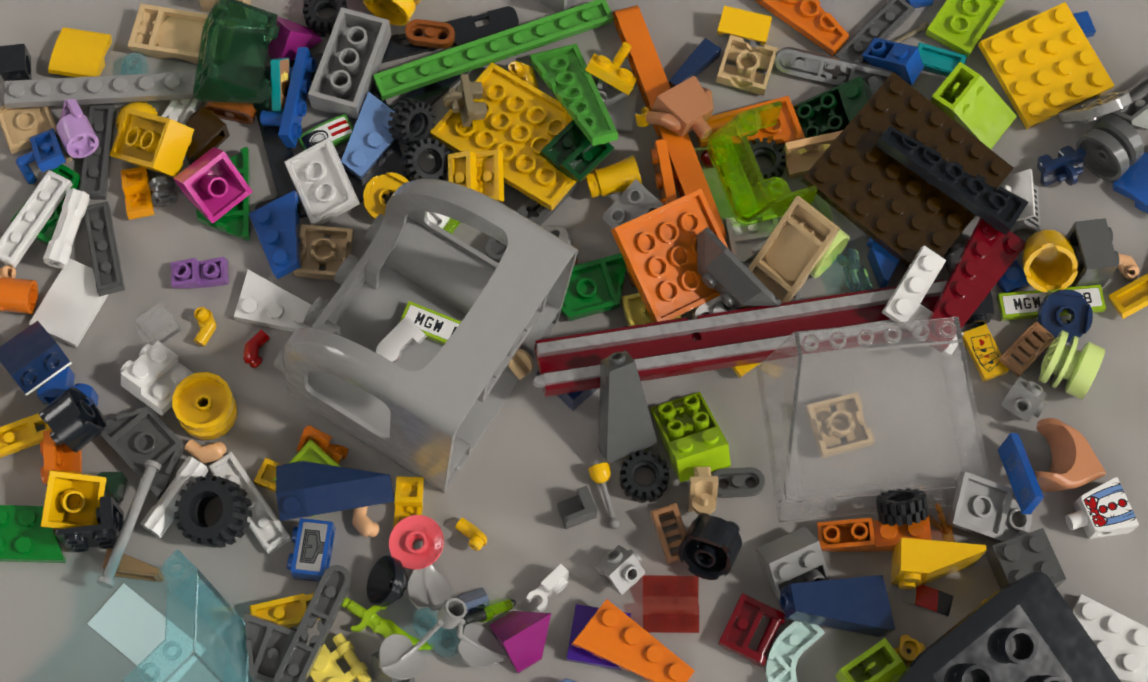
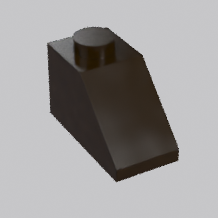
[186,106,230,165]

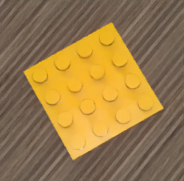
[978,2,1115,130]

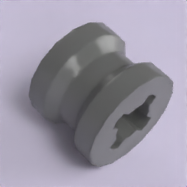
[149,176,178,207]

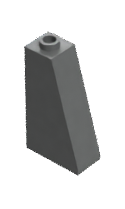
[598,350,658,464]

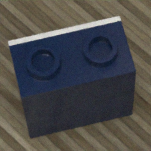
[0,320,72,396]

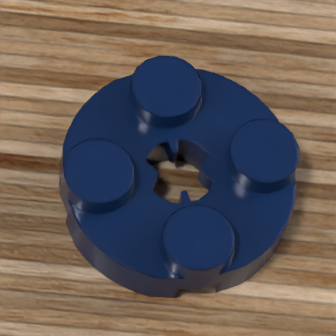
[1038,290,1093,342]

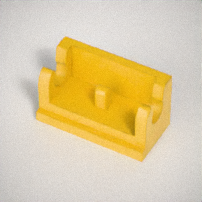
[717,5,772,46]

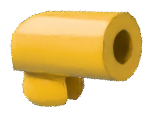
[508,61,539,89]
[193,306,217,347]
[455,517,488,551]

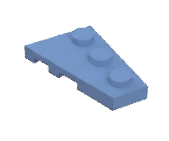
[341,92,395,180]

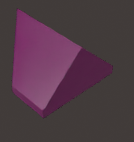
[268,13,322,62]
[489,611,551,673]

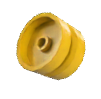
[172,372,238,440]

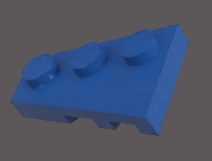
[249,190,301,279]

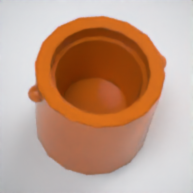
[0,277,38,314]

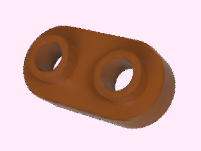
[405,19,455,49]
[205,95,257,124]

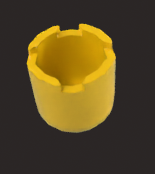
[1022,229,1078,292]

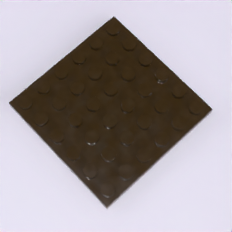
[801,72,1014,268]

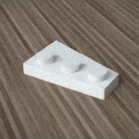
[234,270,312,332]

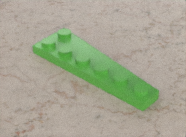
[529,43,618,146]

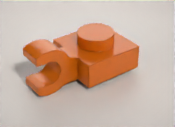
[296,425,349,464]

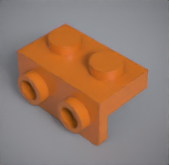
[40,430,82,485]

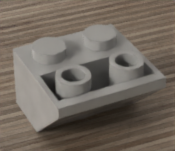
[756,526,830,605]

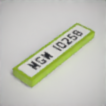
[996,285,1106,321]
[399,301,461,345]

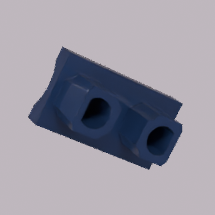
[1037,145,1086,187]

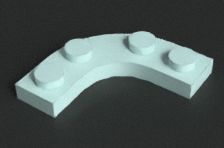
[766,621,825,682]

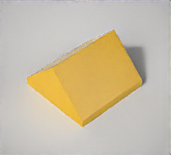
[40,470,106,529]

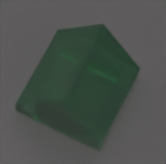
[97,472,128,503]

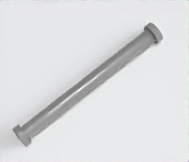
[97,460,161,588]

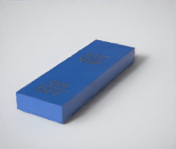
[998,433,1044,515]

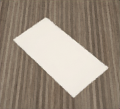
[87,583,205,682]

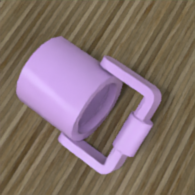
[56,99,99,158]

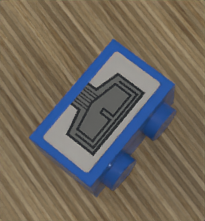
[287,518,336,582]

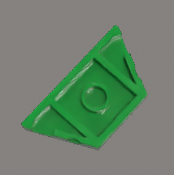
[196,147,250,241]
[561,253,626,321]
[0,505,66,563]

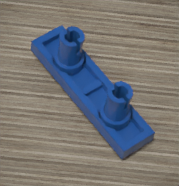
[260,47,316,148]

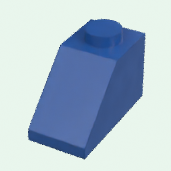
[866,237,900,288]

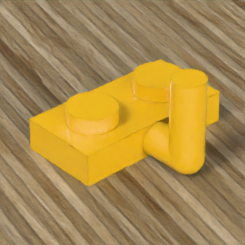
[585,42,637,96]

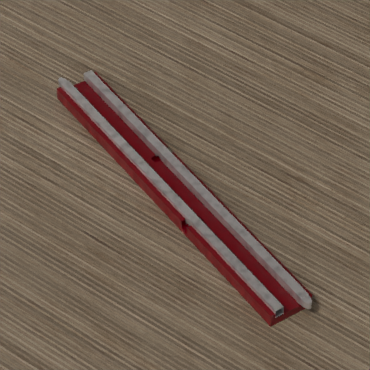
[533,278,947,397]

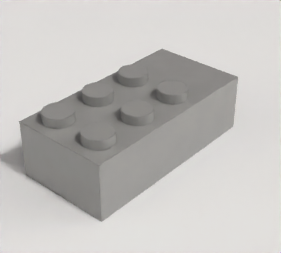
[308,7,392,120]

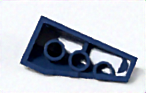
[276,461,394,521]

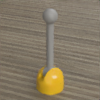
[588,462,620,529]

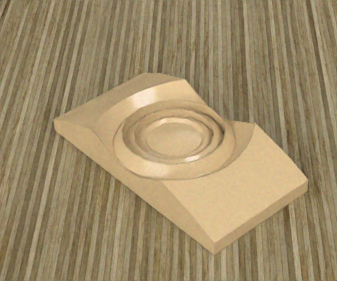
[128,3,238,66]
[748,196,840,303]

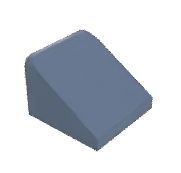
[457,588,490,615]

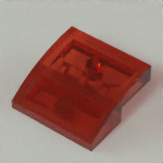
[642,575,699,633]

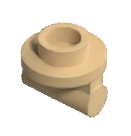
[507,349,534,380]

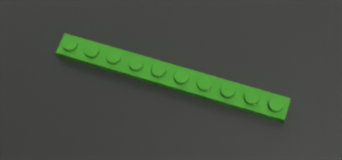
[373,0,614,100]

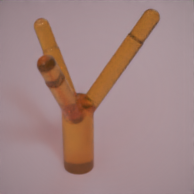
[928,502,955,542]

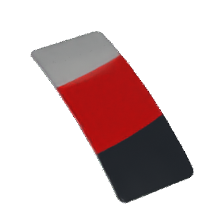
[902,585,954,617]

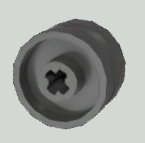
[1076,115,1144,181]

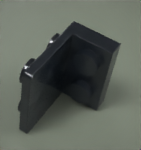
[56,496,124,553]

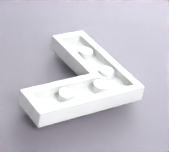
[881,246,964,356]

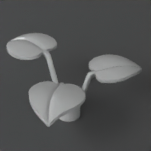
[379,565,508,680]

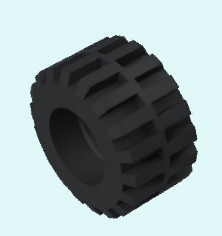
[174,475,252,548]

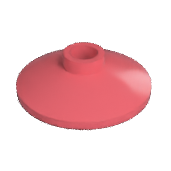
[389,515,444,570]

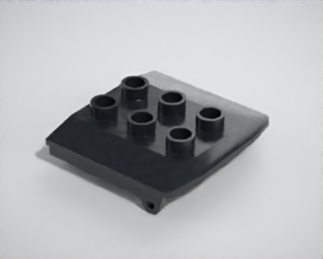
[896,572,1121,682]

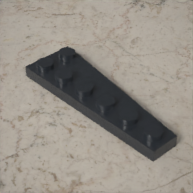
[875,126,1029,235]

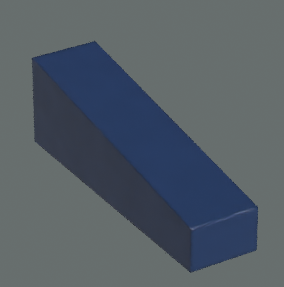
[669,38,722,88]

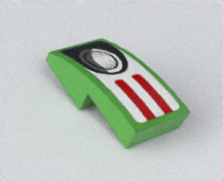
[298,114,353,151]

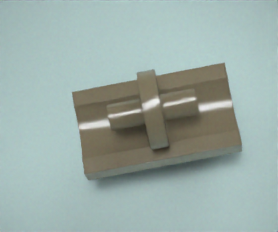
[443,74,487,127]

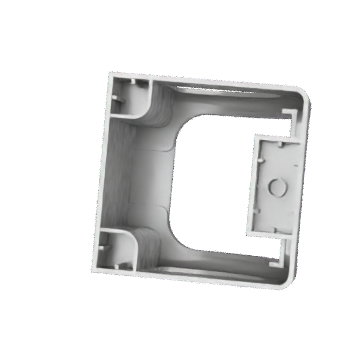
[273,178,578,493]

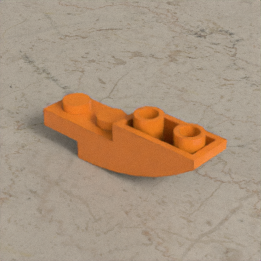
[817,516,932,552]

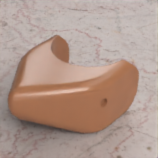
[1034,418,1106,492]

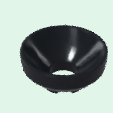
[367,555,408,607]

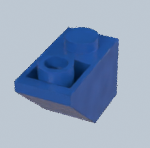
[862,37,924,85]

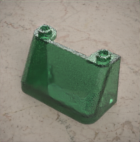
[193,0,279,104]

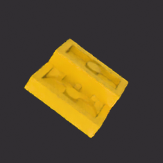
[48,27,112,77]
[448,149,504,202]

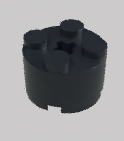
[39,387,106,453]
[678,513,742,580]

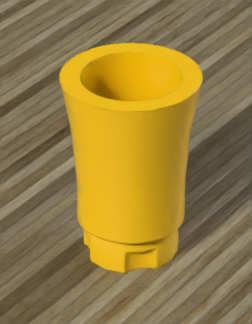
[586,155,642,198]

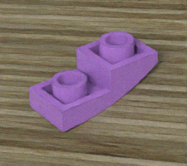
[171,257,229,289]

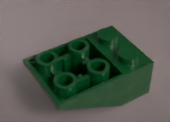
[793,76,873,138]

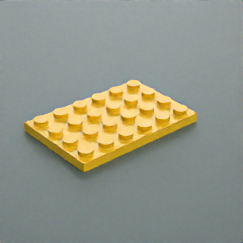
[430,62,610,211]

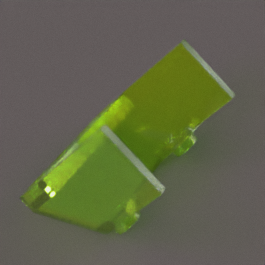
[707,101,817,226]

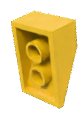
[109,108,194,177]
[891,538,986,590]

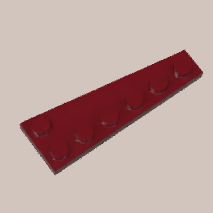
[918,218,1026,352]

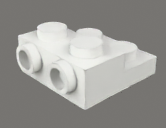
[120,341,194,416]

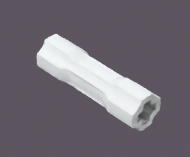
[43,188,90,269]
[140,456,209,538]

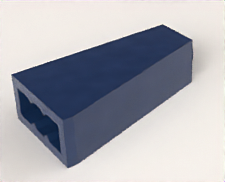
[779,575,895,637]

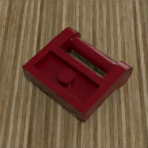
[718,593,786,667]

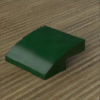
[540,120,615,183]

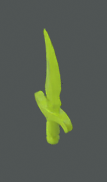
[342,597,435,650]

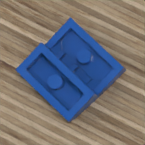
[1113,152,1148,213]

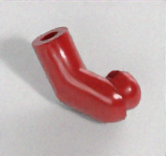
[243,329,270,368]

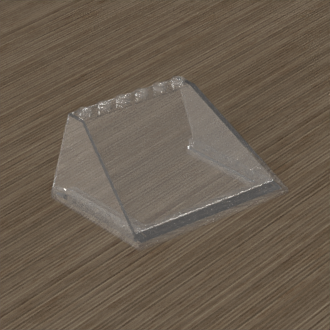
[756,317,991,522]

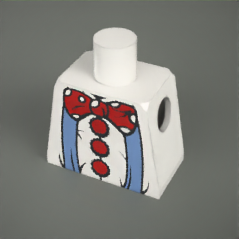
[1065,477,1139,539]

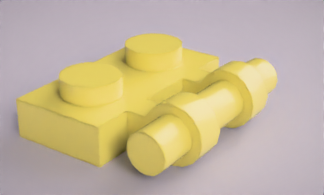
[310,633,372,682]

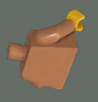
[635,76,714,140]

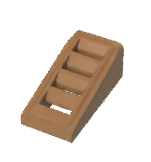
[999,322,1055,377]
[649,503,686,564]
[103,548,165,582]

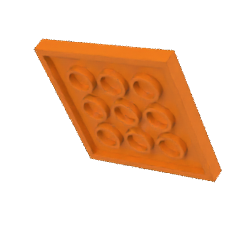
[611,189,728,323]

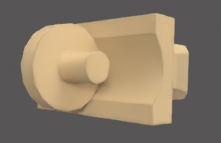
[688,467,719,515]

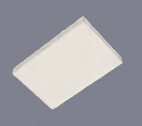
[284,137,360,226]
[29,258,109,348]

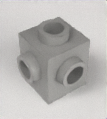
[1000,376,1047,423]
[595,545,646,595]

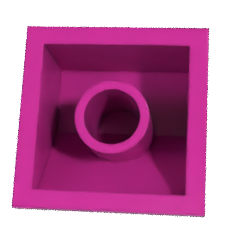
[173,147,253,224]

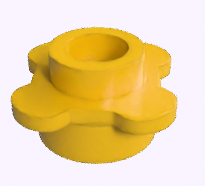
[894,634,925,667]

